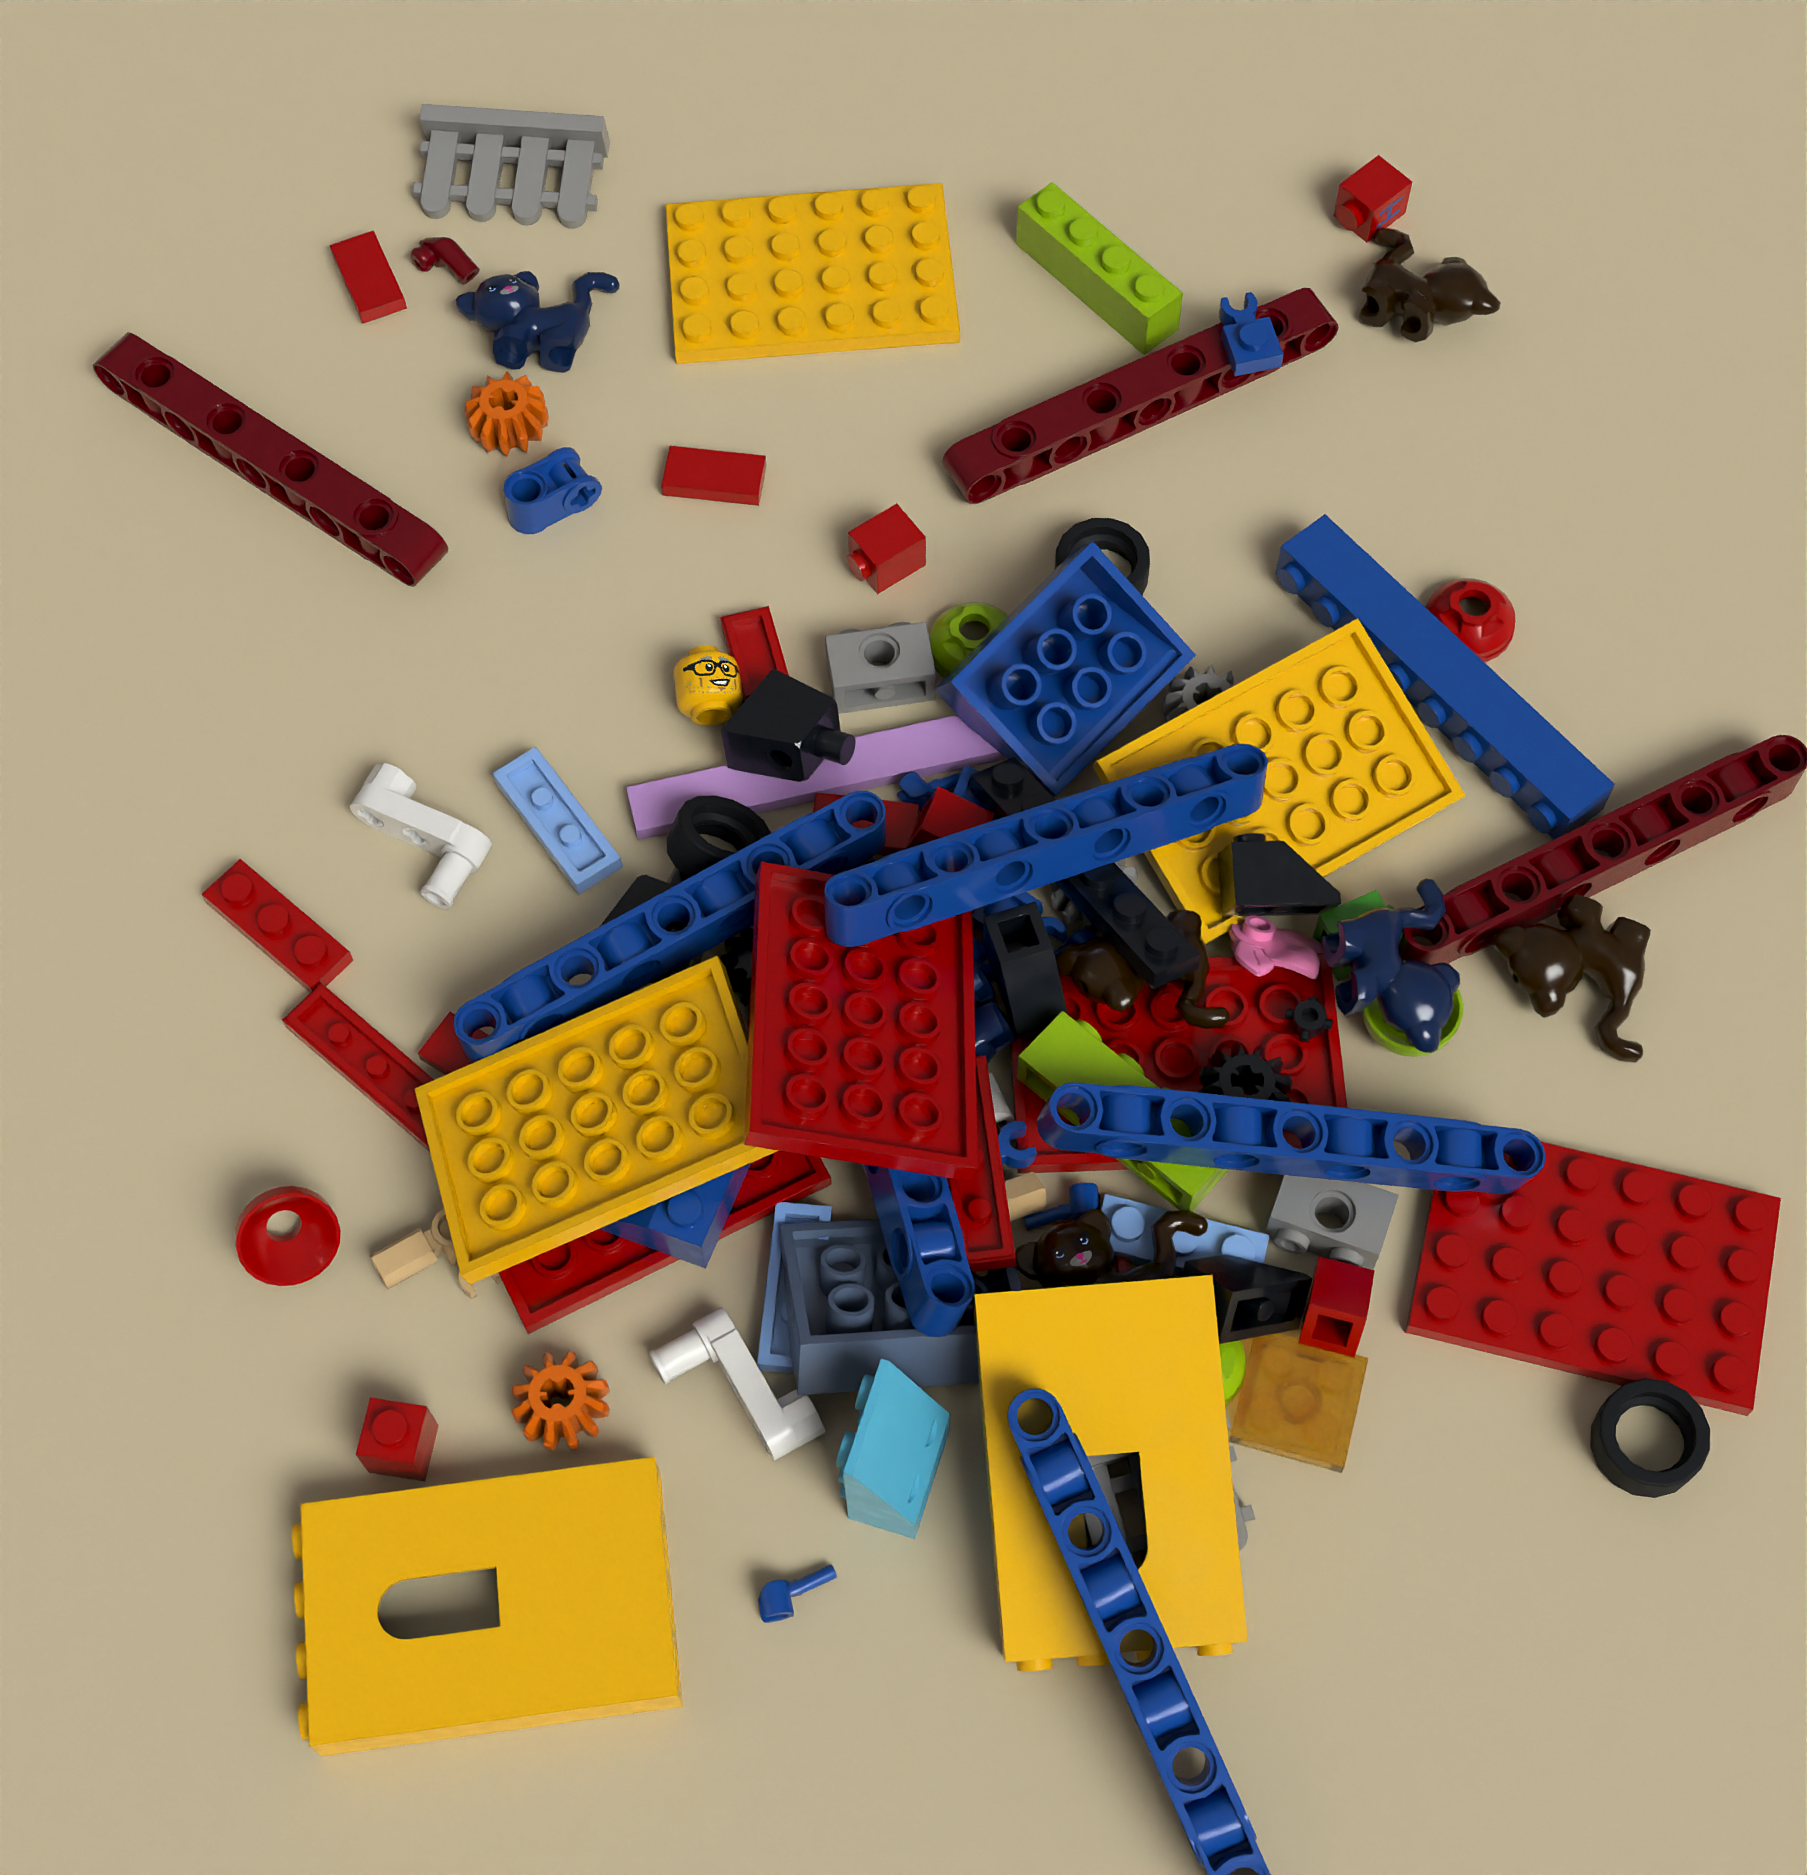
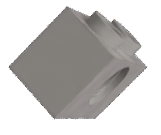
[825,622,936,714]
[1265,1175,1399,1270]

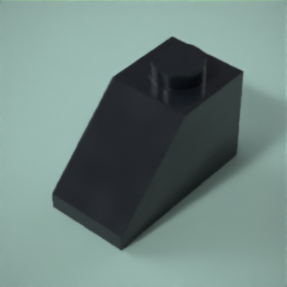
[1218,833,1341,917]
[1180,1254,1312,1344]

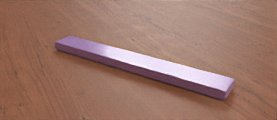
[626,715,1007,840]

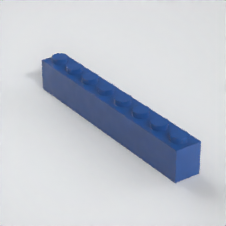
[1275,514,1615,839]

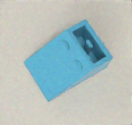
[836,1359,950,1539]

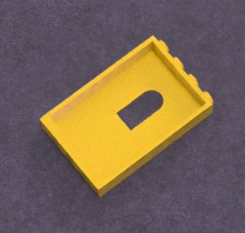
[972,1275,1248,1671]
[292,1457,683,1756]

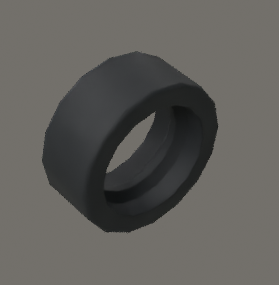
[1054,518,1150,596]
[666,795,771,878]
[1590,1378,1710,1498]

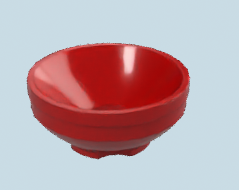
[1425,578,1516,662]
[235,1186,341,1286]

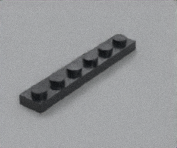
[970,757,1200,990]

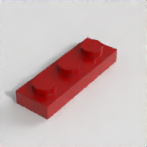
[202,859,354,993]

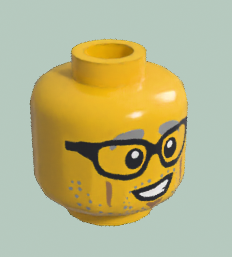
[673,645,743,726]

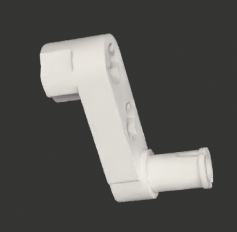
[350,763,492,909]
[648,1307,826,1461]

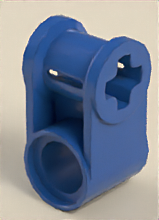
[503,447,602,534]

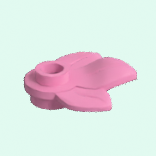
[1229,915,1323,979]

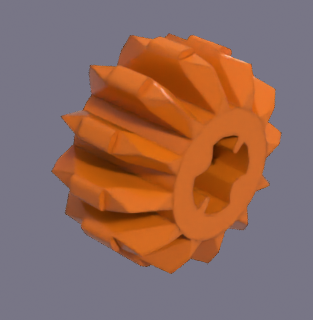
[465,371,549,457]
[511,1350,610,1452]

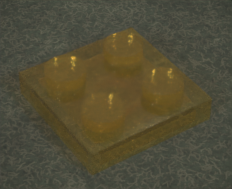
[1229,1333,1369,1473]

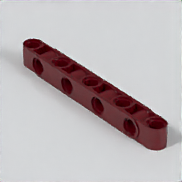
[942,288,1339,504]
[93,332,448,587]
[1398,735,1807,965]

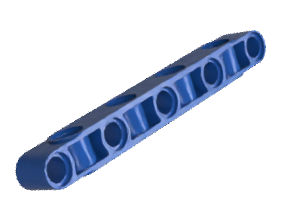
[824,744,1268,947]
[453,791,887,1063]
[1037,1082,1546,1194]
[864,1164,975,1338]
[1006,1389,1271,1875]

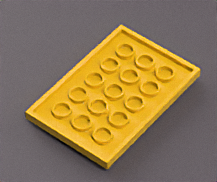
[666,183,960,364]
[1092,618,1466,945]
[415,955,779,1285]

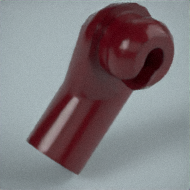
[411,237,480,284]

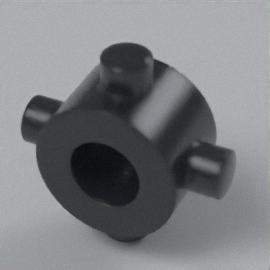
[1284,996,1333,1042]

